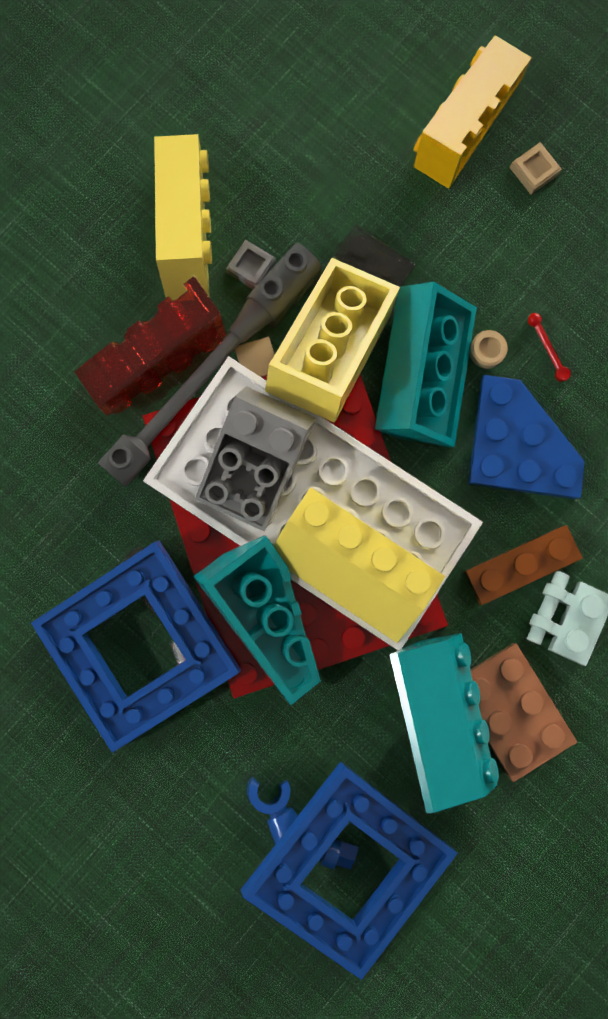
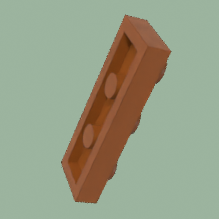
[464,525,583,605]

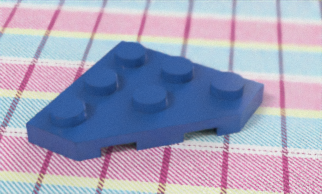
[468,375,585,500]

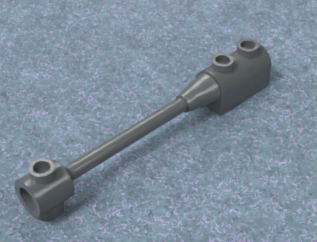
[97,243,322,487]

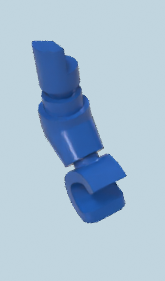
[246,776,359,870]

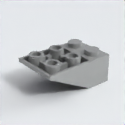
[195,386,317,532]

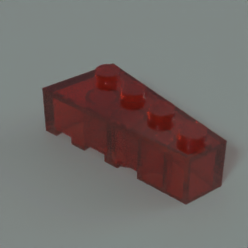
[74,276,226,416]

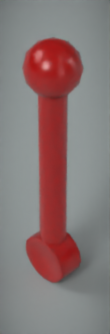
[528,313,571,382]

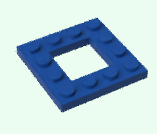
[31,540,242,753]
[240,762,458,980]

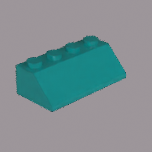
[375,282,477,447]
[390,633,499,813]

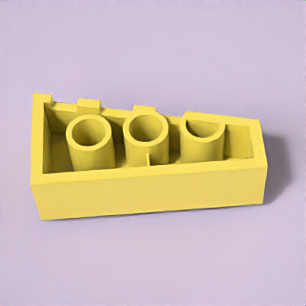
[154,134,212,302]

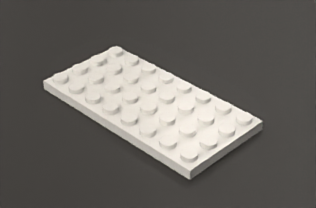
[143,356,483,650]

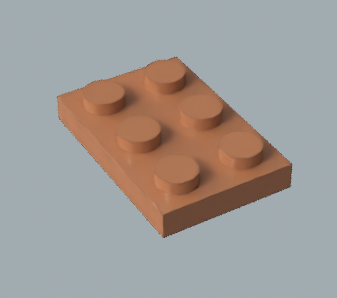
[470,643,577,782]

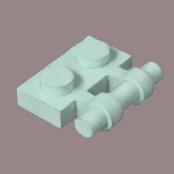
[527,571,608,666]

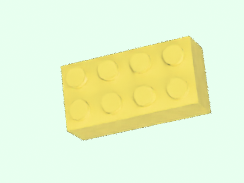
[265,258,400,423]

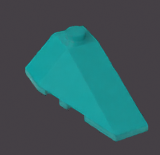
[193,535,321,705]

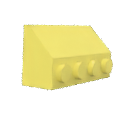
[273,487,446,643]

